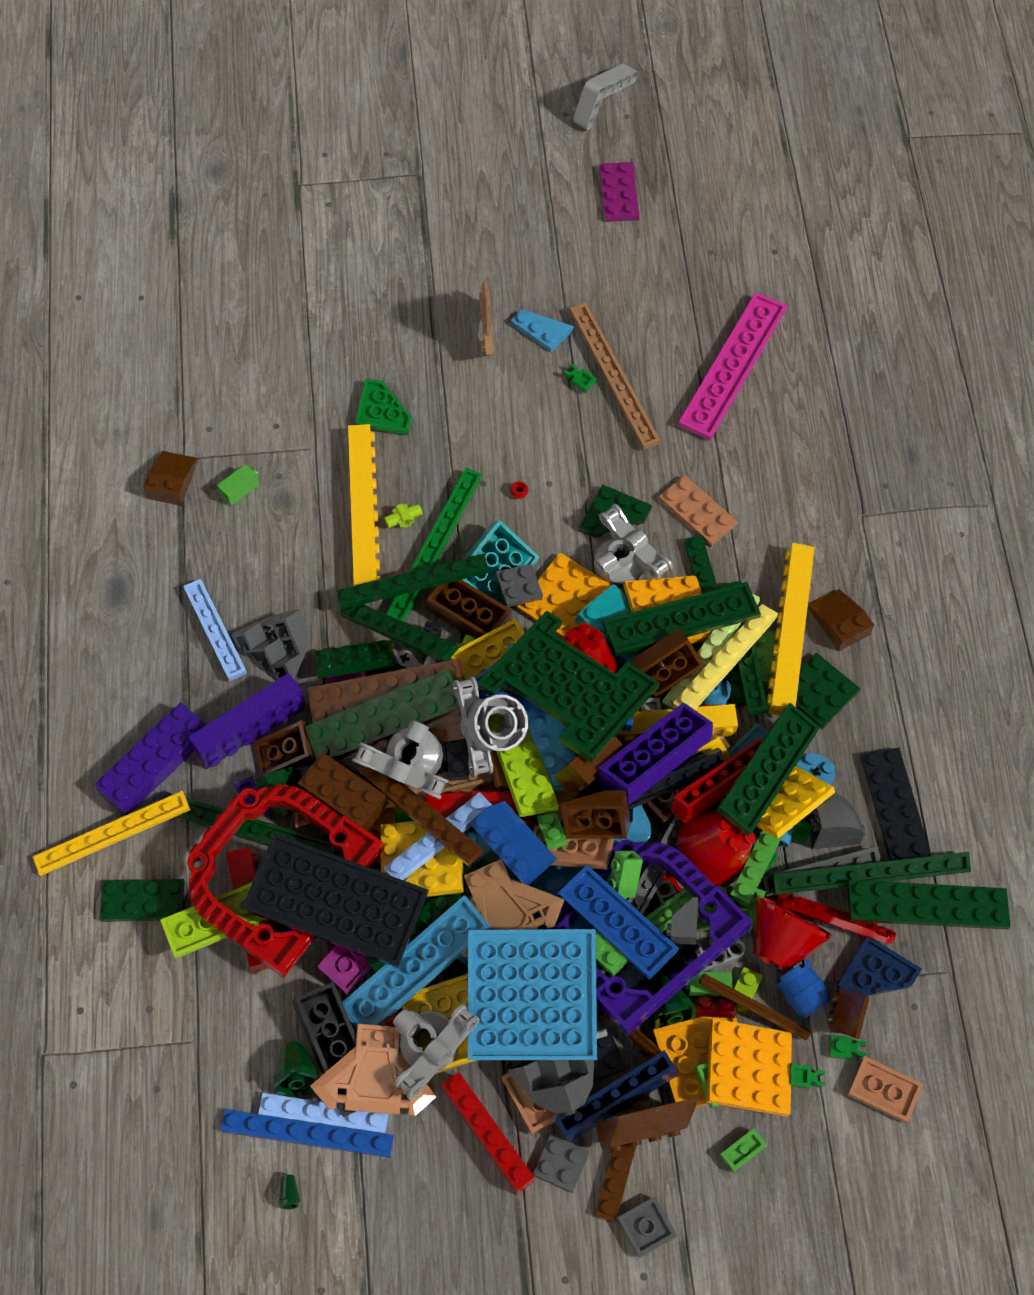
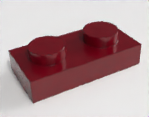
[694,996,738,1018]

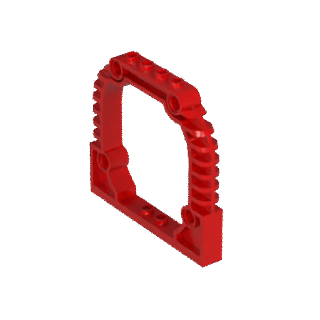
[187,785,383,979]

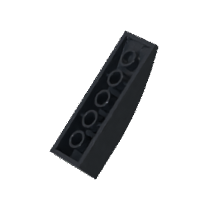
[292,982,357,1117]

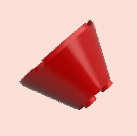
[562,623,620,674]
[676,809,756,887]
[752,895,832,973]

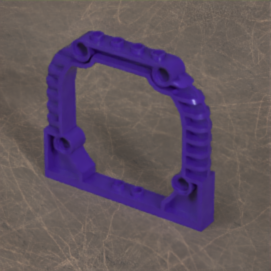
[551,839,752,1036]

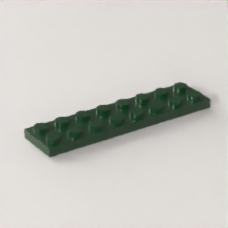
[602,582,761,657]
[305,669,460,760]
[716,703,820,837]
[847,880,1011,930]

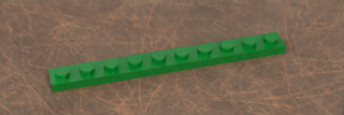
[386,468,483,622]

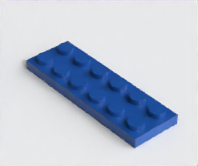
[558,865,679,980]

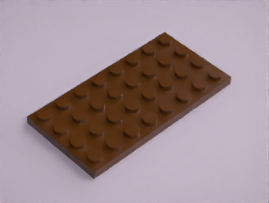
[308,659,466,761]

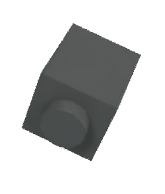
[667,897,698,945]

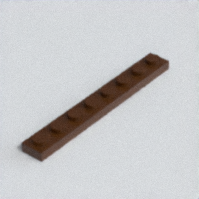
[356,765,483,867]
[595,1050,651,1223]

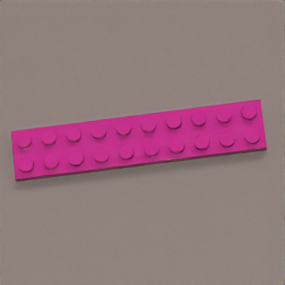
[678,292,787,441]

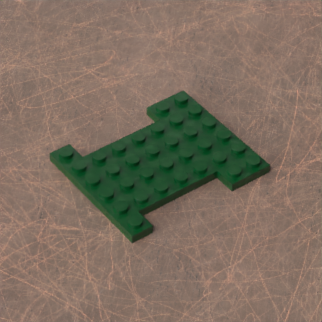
[477,611,660,763]

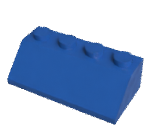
[469,801,557,885]

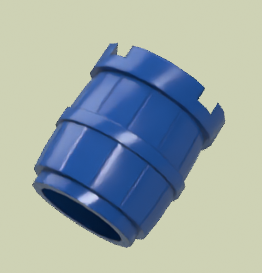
[774,959,831,1019]

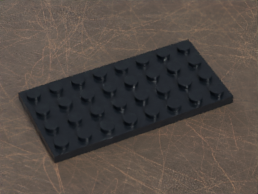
[241,833,429,968]

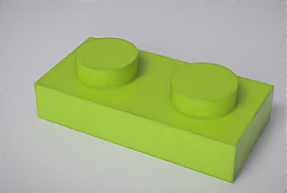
[734,967,763,1014]

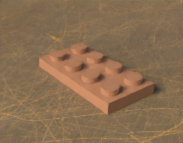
[659,475,738,547]
[533,825,614,870]

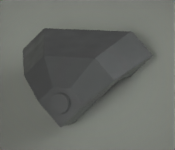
[232,609,307,681]
[508,1060,594,1116]

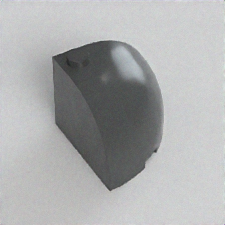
[807,792,865,849]

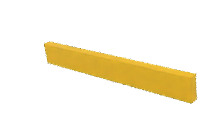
[32,791,190,876]

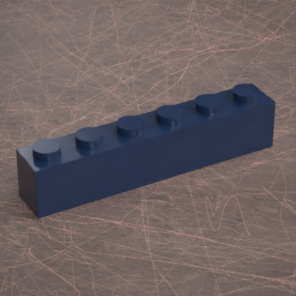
[555,1050,679,1143]

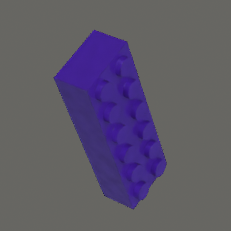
[189,673,305,769]
[94,702,207,816]
[599,702,713,805]

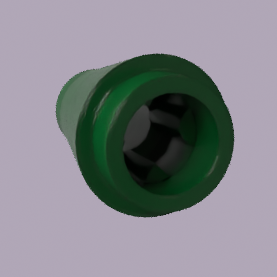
[279,1175,301,1210]

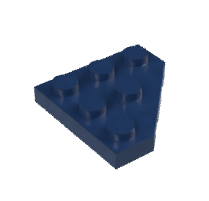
[836,937,922,996]

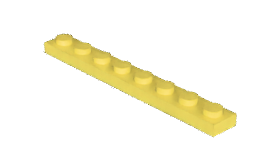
[673,604,778,710]

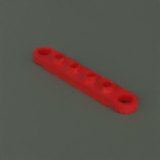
[776,893,896,944]

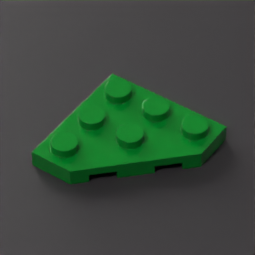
[355,378,412,435]

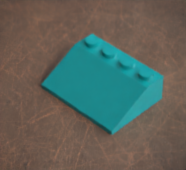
[462,520,540,604]
[575,584,650,668]

